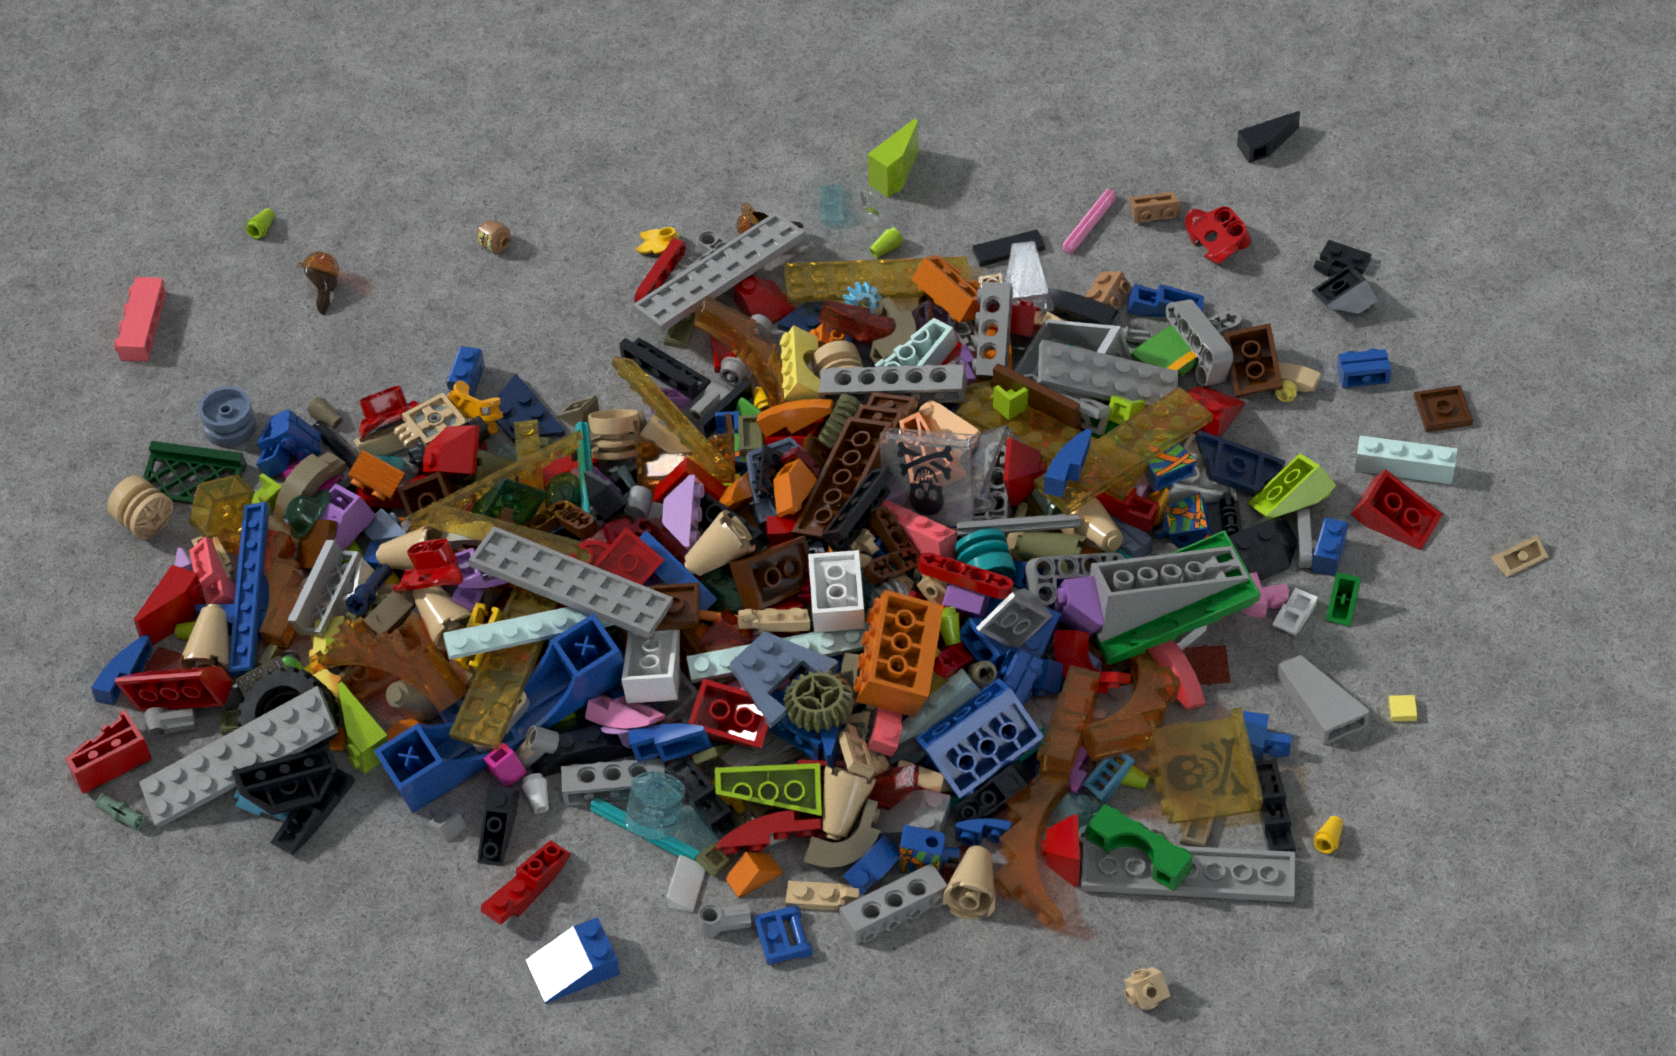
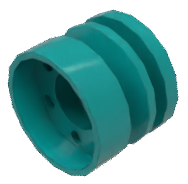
[954,528,1017,580]

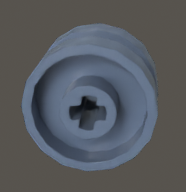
[198,386,256,447]

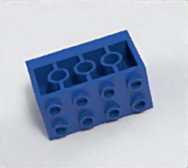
[915,678,1044,798]

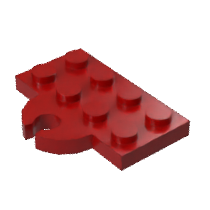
[560,527,665,629]

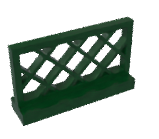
[143,441,248,509]

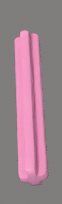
[1063,189,1116,254]

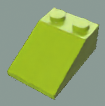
[867,118,919,198]
[1247,453,1337,519]
[337,681,388,774]

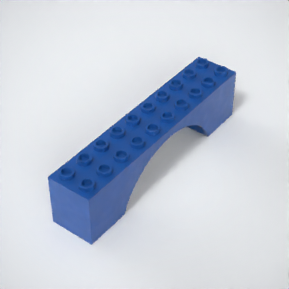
[374,613,624,813]

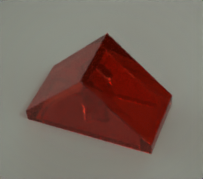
[699,608,754,646]

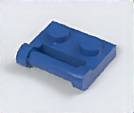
[753,906,813,965]

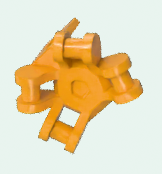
[447,380,503,435]

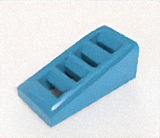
[1082,744,1135,803]

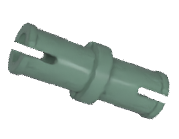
[96,793,145,830]

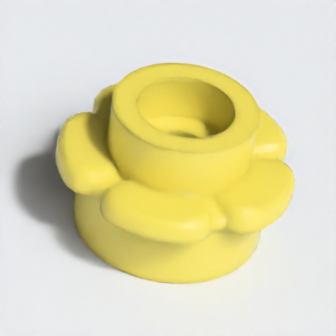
[1275,380,1297,402]

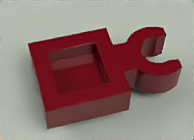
[780,446,822,479]
[603,518,651,545]

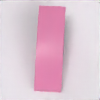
[585,695,665,729]

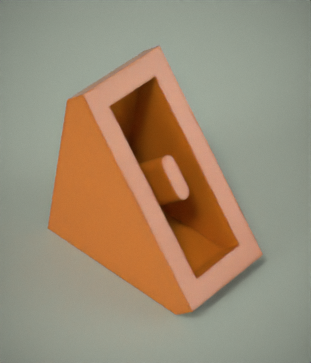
[725,852,783,898]

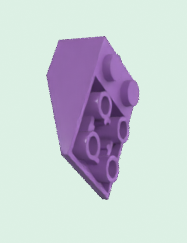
[313,484,376,551]

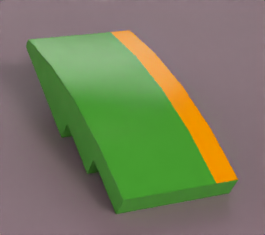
[1131,325,1225,377]

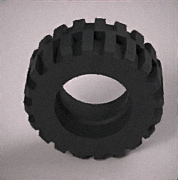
[237,667,340,752]

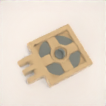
[394,393,466,448]

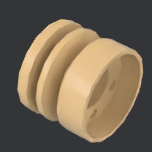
[811,341,864,379]
[588,409,642,460]
[107,475,173,539]

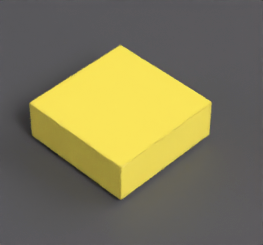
[1388,695,1417,722]

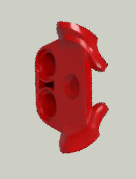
[1185,206,1251,264]
[359,385,420,439]
[393,538,463,594]

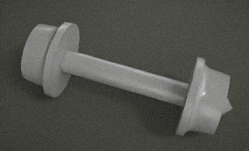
[720,314,773,386]

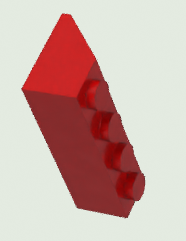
[115,666,233,712]

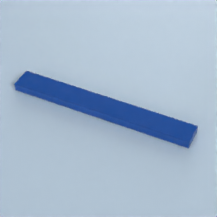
[228,502,270,677]

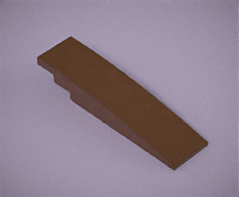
[792,392,918,541]

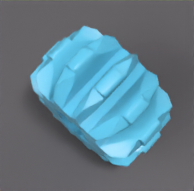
[842,282,882,320]

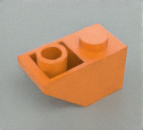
[773,458,817,517]

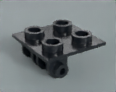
[754,445,784,499]
[1206,492,1242,536]

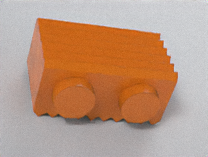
[348,450,406,502]

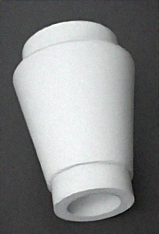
[522,773,549,814]

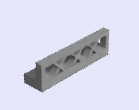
[1023,374,1111,435]
[288,540,361,637]

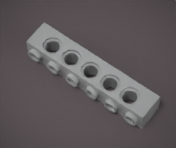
[819,364,967,405]

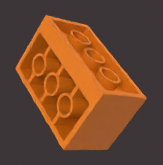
[853,590,944,717]

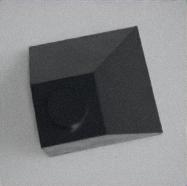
[1311,265,1379,314]

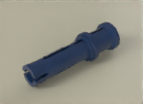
[346,563,392,615]

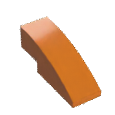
[756,399,835,437]
[719,471,753,511]

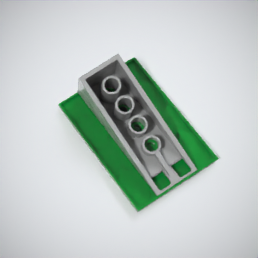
[1090,530,1261,665]

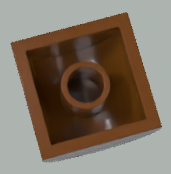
[397,471,462,530]

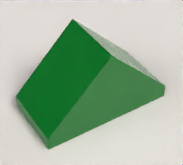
[1326,572,1361,626]

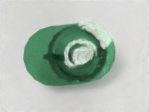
[545,472,582,509]
[282,490,331,539]

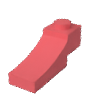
[189,537,236,604]
[868,707,903,757]

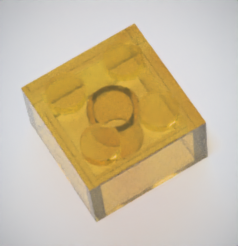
[189,475,255,538]

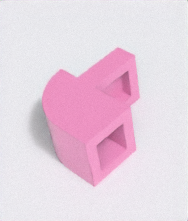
[1241,572,1289,618]

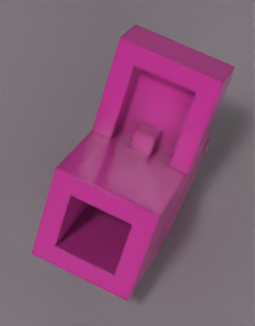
[483,743,527,787]

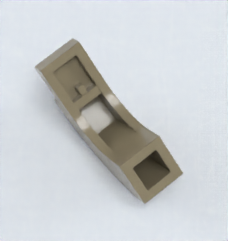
[870,297,916,364]
[274,452,346,530]
[803,799,880,867]

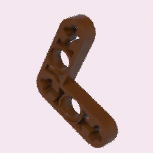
[512,500,599,543]
[863,506,920,585]

